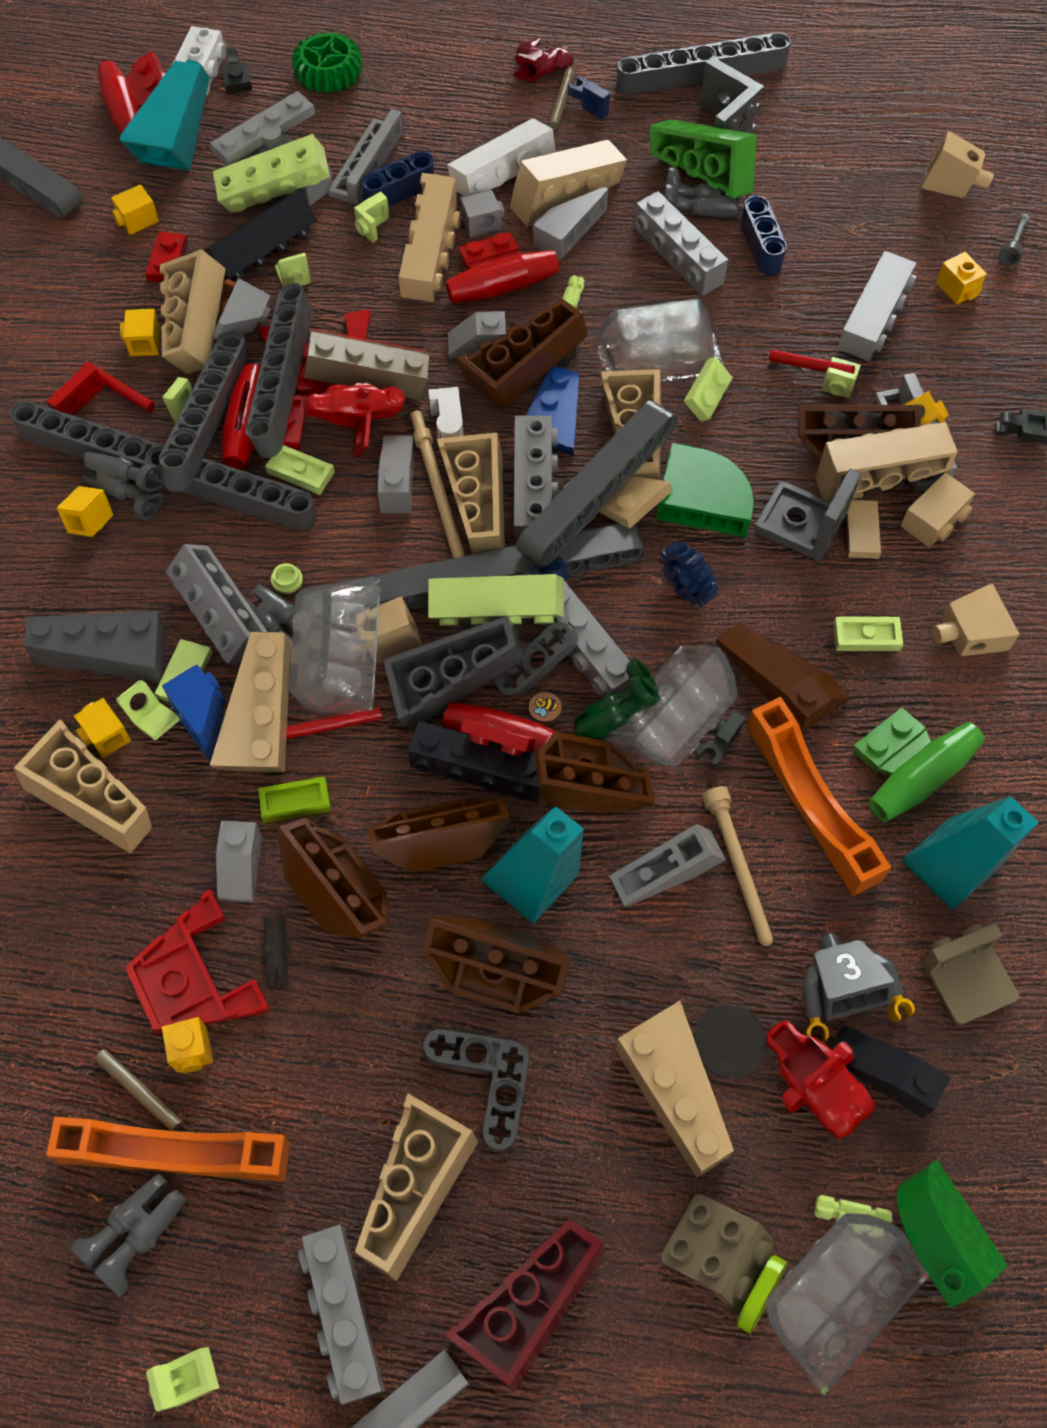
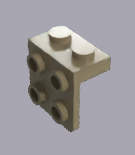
[921,923,1019,1025]
[661,1194,775,1312]

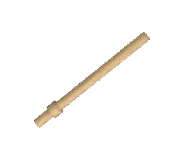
[410,410,465,558]

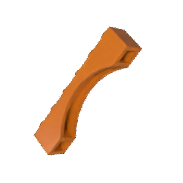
[746,697,892,896]
[46,1116,291,1182]

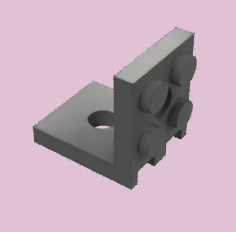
[700,56,764,134]
[754,468,862,562]

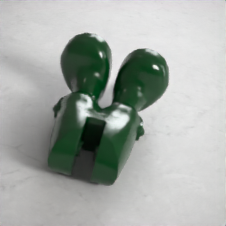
[574,658,661,740]

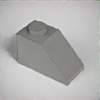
[211,278,271,340]
[448,311,506,359]
[216,821,262,903]

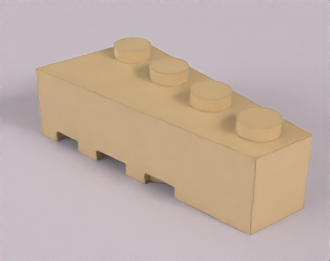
[510,140,627,228]
[399,173,461,302]
[14,719,152,854]

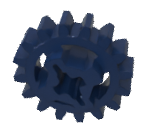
[659,541,719,607]

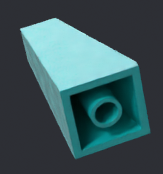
[120,60,210,171]
[902,796,1039,911]
[481,806,584,924]

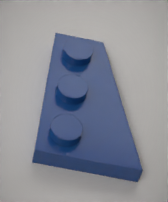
[526,365,579,456]

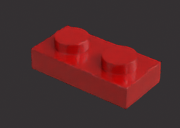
[145,231,188,283]
[46,363,104,416]

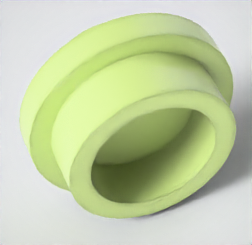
[271,563,303,594]

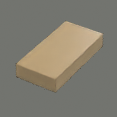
[845,500,881,559]

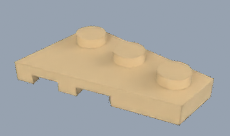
[564,476,673,529]

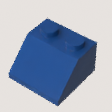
[162,664,226,762]

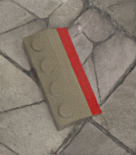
[304,328,429,400]

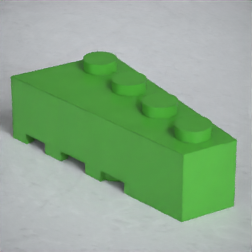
[649,119,757,199]

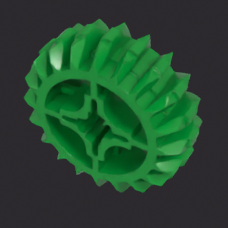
[292,31,363,94]

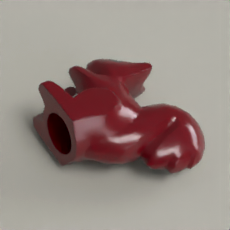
[514,38,574,83]

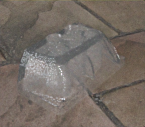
[597,299,723,381]
[289,577,381,716]
[601,645,738,767]
[766,1213,929,1396]

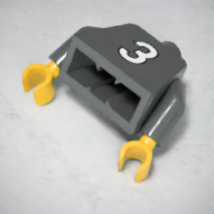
[802,933,915,1042]

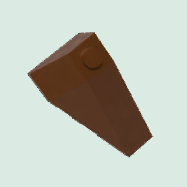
[715,622,850,733]

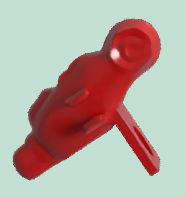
[304,383,405,458]
[765,1021,876,1139]

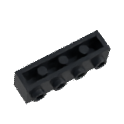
[203,190,317,281]
[408,721,541,803]

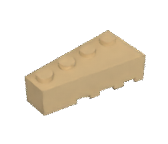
[160,249,226,374]
[600,369,662,480]
[815,422,958,502]
[437,432,505,554]
[209,632,291,772]
[615,1001,734,1178]
[355,1094,478,1281]

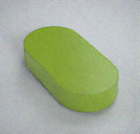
[737,1255,788,1334]

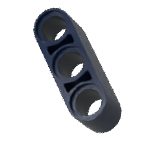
[362,151,435,207]
[741,195,787,275]

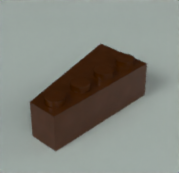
[457,298,588,410]

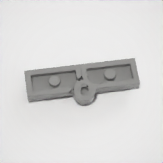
[210,91,315,166]

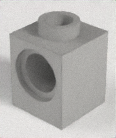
[461,190,504,238]

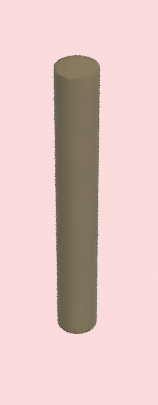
[548,68,575,130]
[94,1049,183,1131]

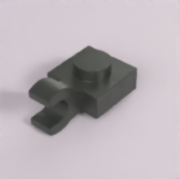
[221,46,253,94]
[995,409,1047,444]
[695,711,745,770]

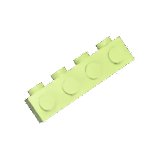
[213,134,330,213]
[428,574,564,626]

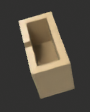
[901,472,975,548]

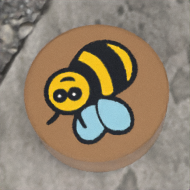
[528,692,561,726]

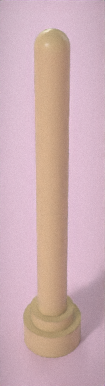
[702,786,773,946]

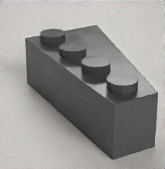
[24,611,167,685]
[383,616,525,731]

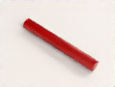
[769,349,855,374]
[82,361,155,413]
[286,706,382,740]

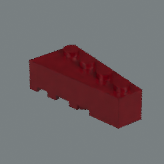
[444,1219,605,1391]

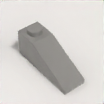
[532,187,608,260]
[378,435,414,514]
[610,824,726,907]

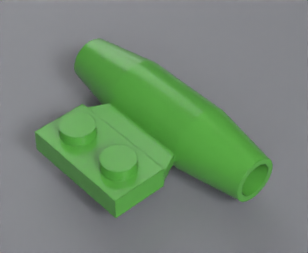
[853,707,985,823]

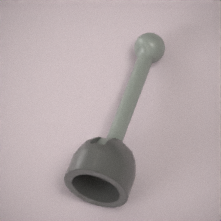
[999,213,1030,266]

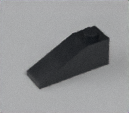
[830,1025,951,1118]

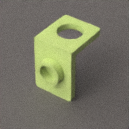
[275,253,311,287]
[117,680,180,740]

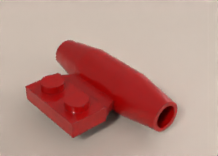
[97,51,165,135]
[445,232,559,303]
[222,364,308,471]
[442,702,555,756]

